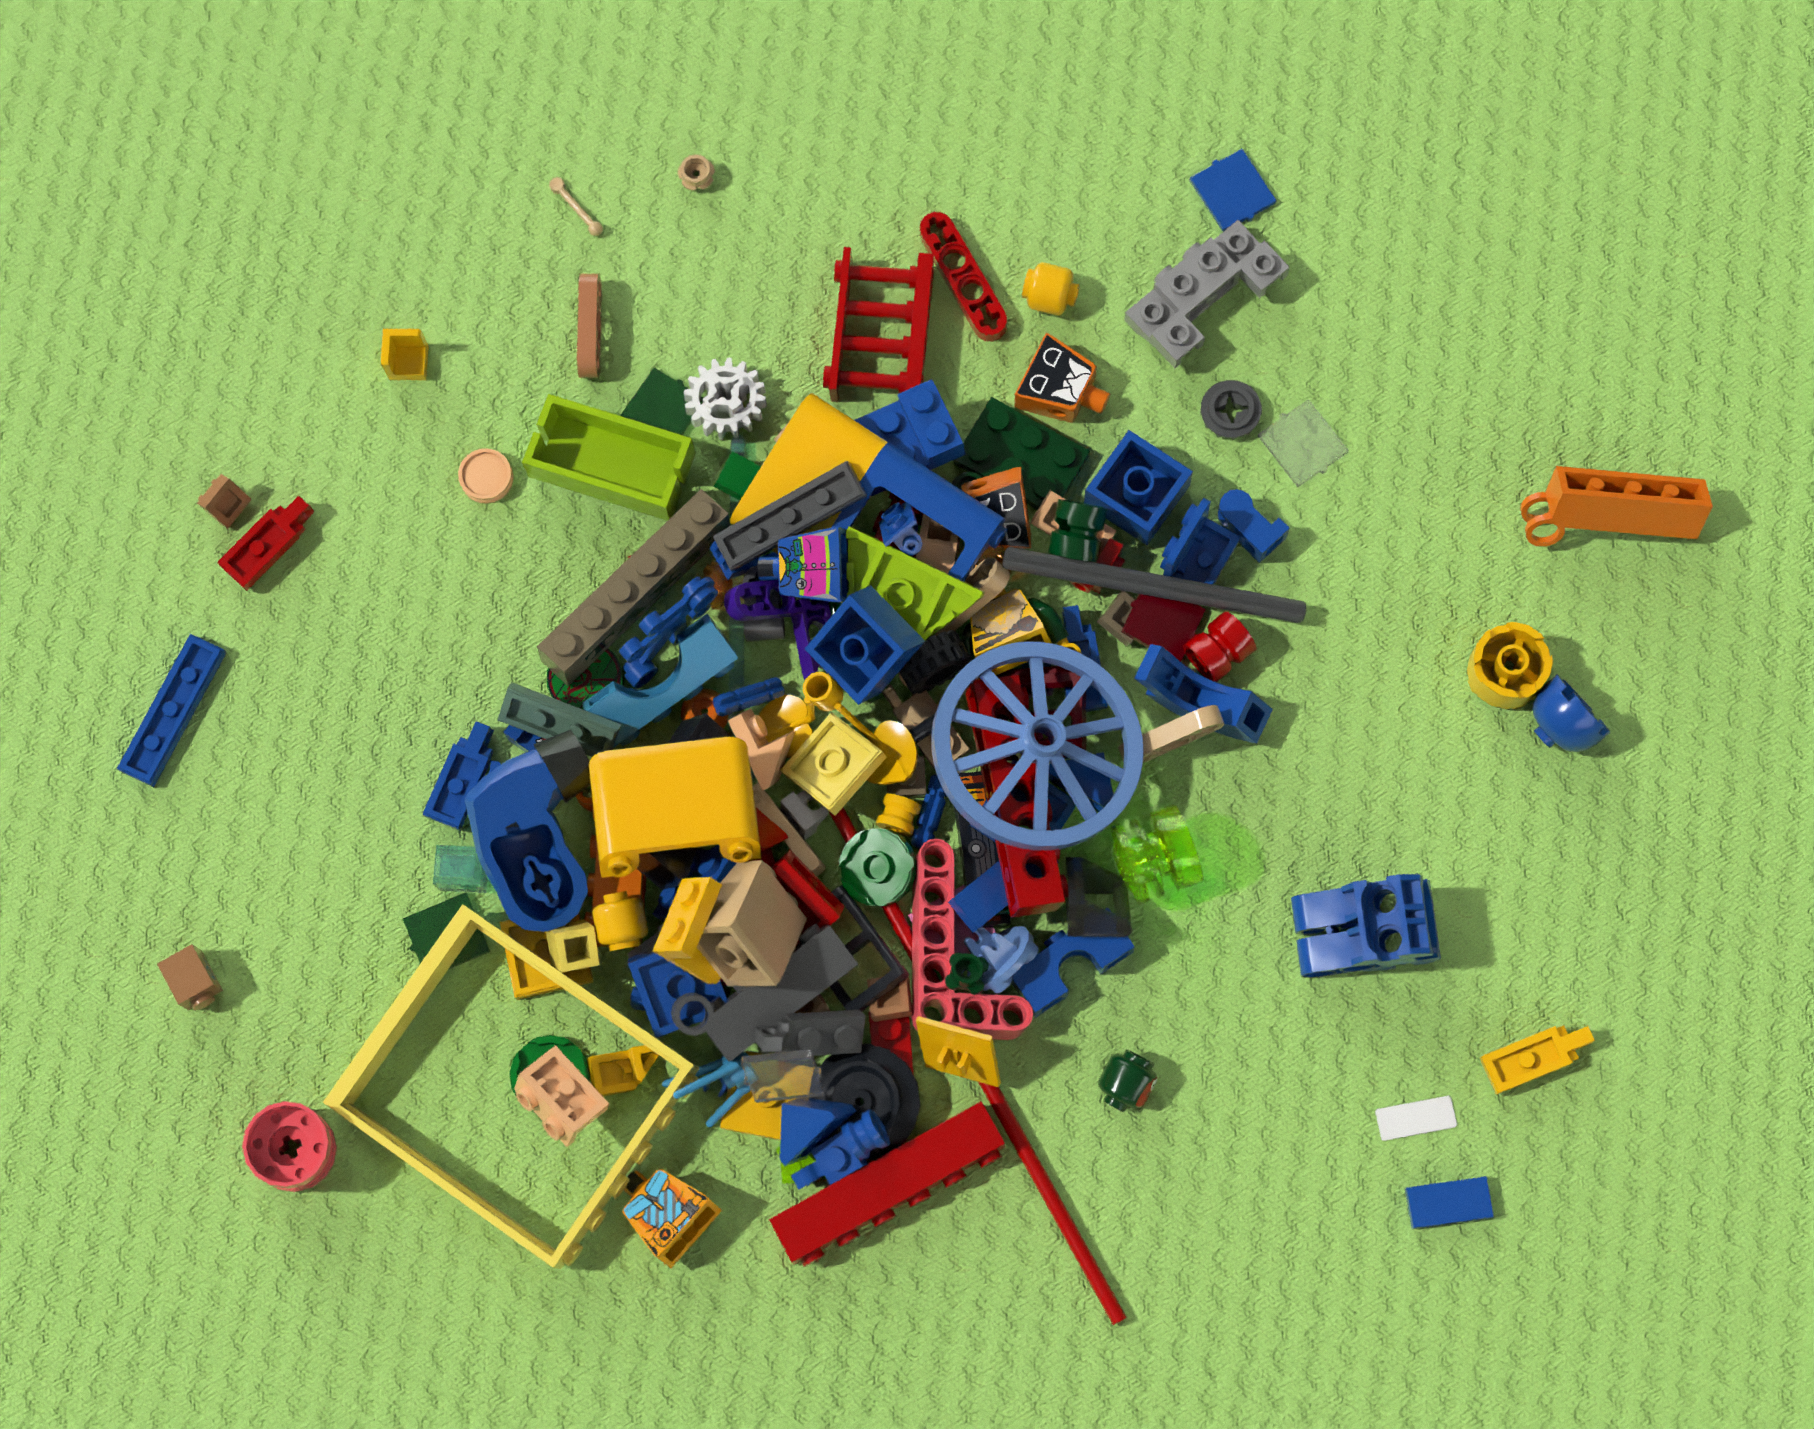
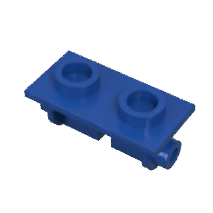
[879,502,923,556]

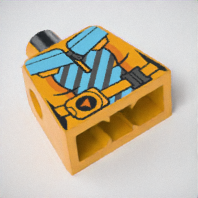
[622,1169,722,1269]

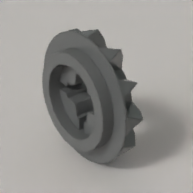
[1200,380,1262,440]

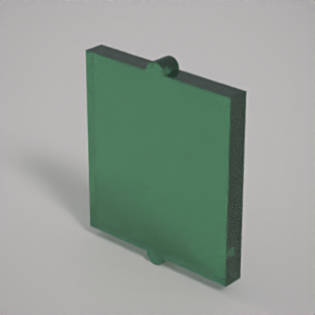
[620,368,703,435]
[403,892,490,969]

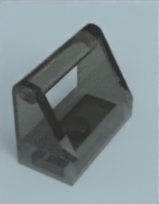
[1065,857,1132,937]

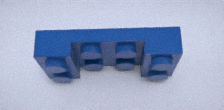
[855,379,966,497]

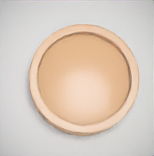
[458,448,513,504]

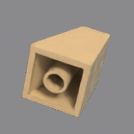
[697,860,807,986]

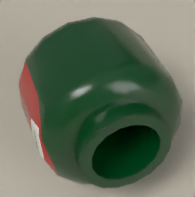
[1098,1049,1157,1112]

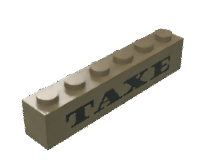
[537,489,730,686]

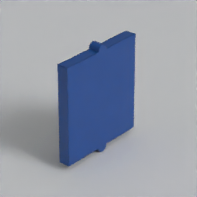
[1189,149,1276,232]

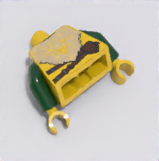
[961,589,1082,680]

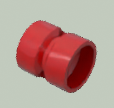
[1183,611,1257,683]

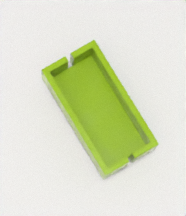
[522,394,696,521]

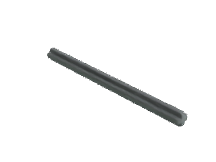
[1003,547,1306,623]

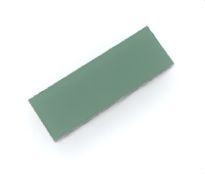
[498,682,621,757]

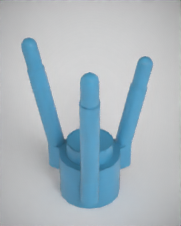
[662,1051,759,1127]

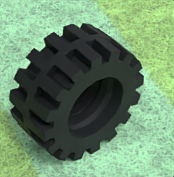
[899,630,972,694]

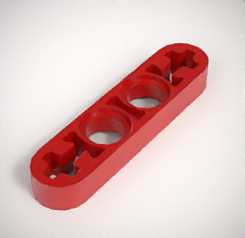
[920,212,1007,342]

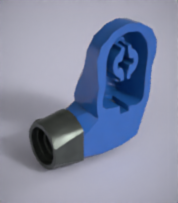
[465,729,591,932]

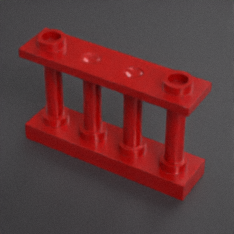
[823,247,934,402]

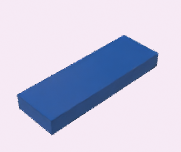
[948,860,1059,933]

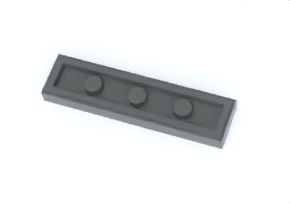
[713,461,867,571]

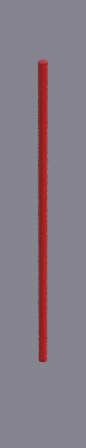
[828,807,1127,1325]

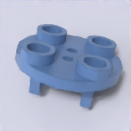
[964,926,1038,993]

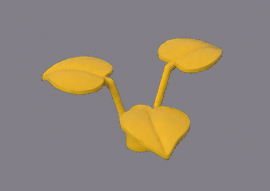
[759,672,918,785]

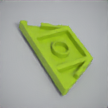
[846,526,985,641]

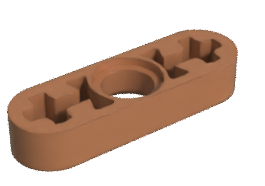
[577,273,602,378]

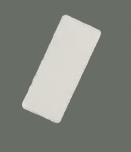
[1375,1096,1457,1141]

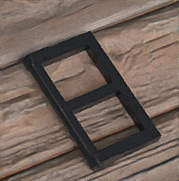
[829,885,909,1012]

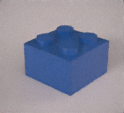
[1084,430,1193,545]
[805,586,925,705]

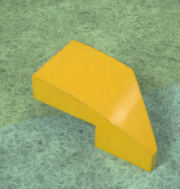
[587,1042,664,1096]

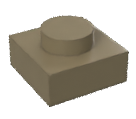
[1097,591,1135,646]
[887,756,926,798]

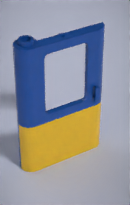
[730,393,1007,582]

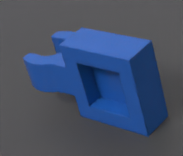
[791,1132,868,1190]

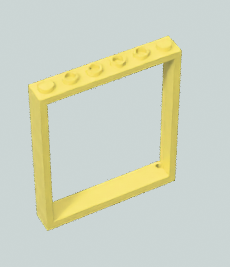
[323,904,700,1269]

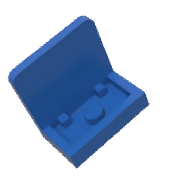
[1160,498,1241,585]

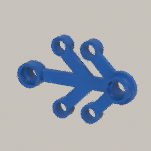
[619,576,718,689]

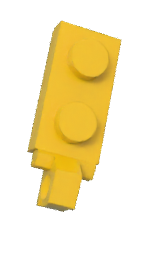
[1480,1025,1595,1095]

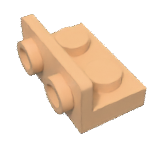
[514,1045,609,1147]

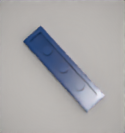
[117,634,227,788]

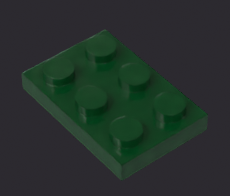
[953,397,1090,510]

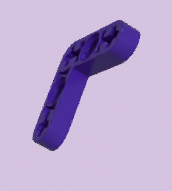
[724,580,831,680]

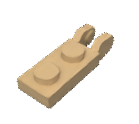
[882,672,970,771]

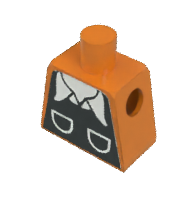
[1015,333,1110,423]
[961,467,1031,549]

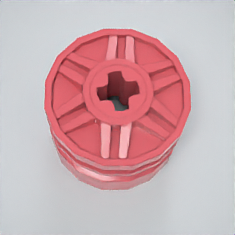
[242,1101,337,1192]

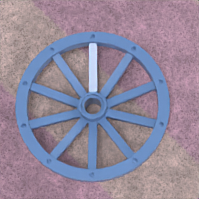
[931,642,1143,850]

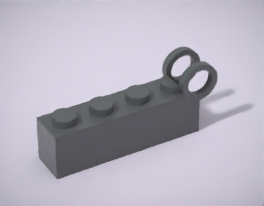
[671,923,858,1062]

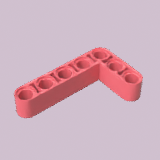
[912,838,1033,1040]

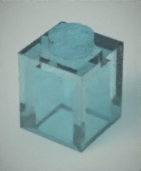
[433,845,490,893]

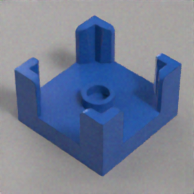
[628,951,728,1038]

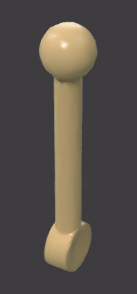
[549,177,603,236]

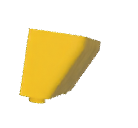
[589,737,761,878]

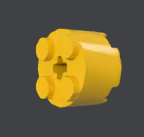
[1467,622,1553,709]

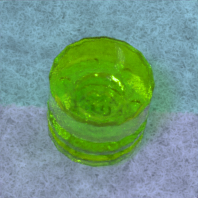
[1110,804,1204,905]

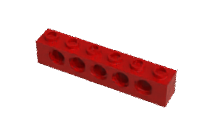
[966,675,1068,918]

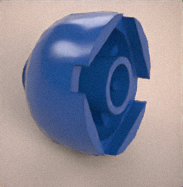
[1533,674,1610,752]

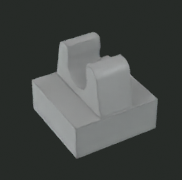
[781,791,828,840]

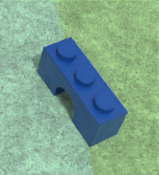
[1011,907,1135,1018]

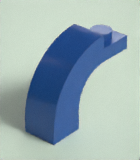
[1134,644,1273,744]

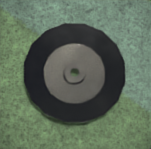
[808,1043,921,1159]

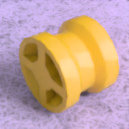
[875,793,922,837]

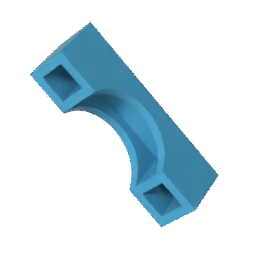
[582,613,738,748]

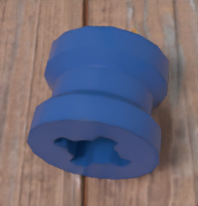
[841,1109,890,1160]

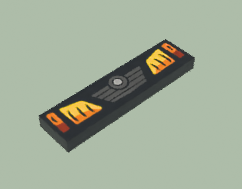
[954,771,1011,928]

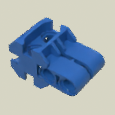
[1291,874,1441,978]

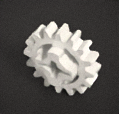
[684,358,766,440]

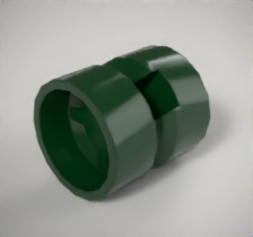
[1048,499,1107,562]

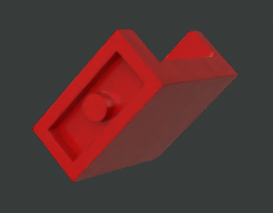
[771,850,845,947]

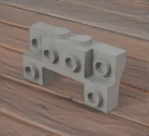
[1124,220,1290,368]

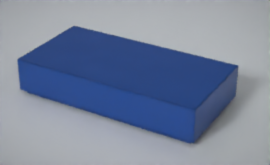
[1405,1176,1494,1229]

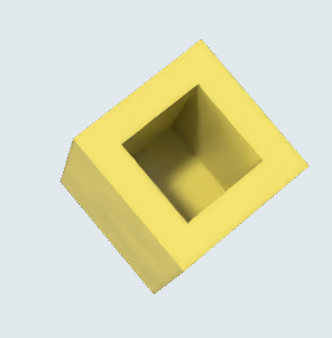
[546,919,600,973]

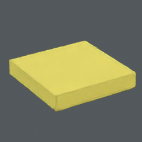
[780,712,887,816]

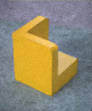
[381,329,429,380]

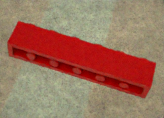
[769,1101,1005,1267]

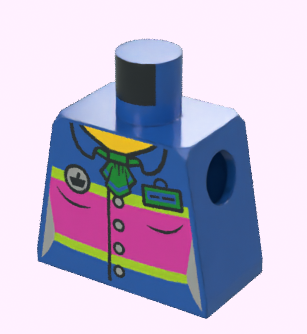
[758,527,849,604]

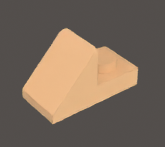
[728,708,795,791]

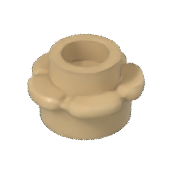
[678,155,715,191]

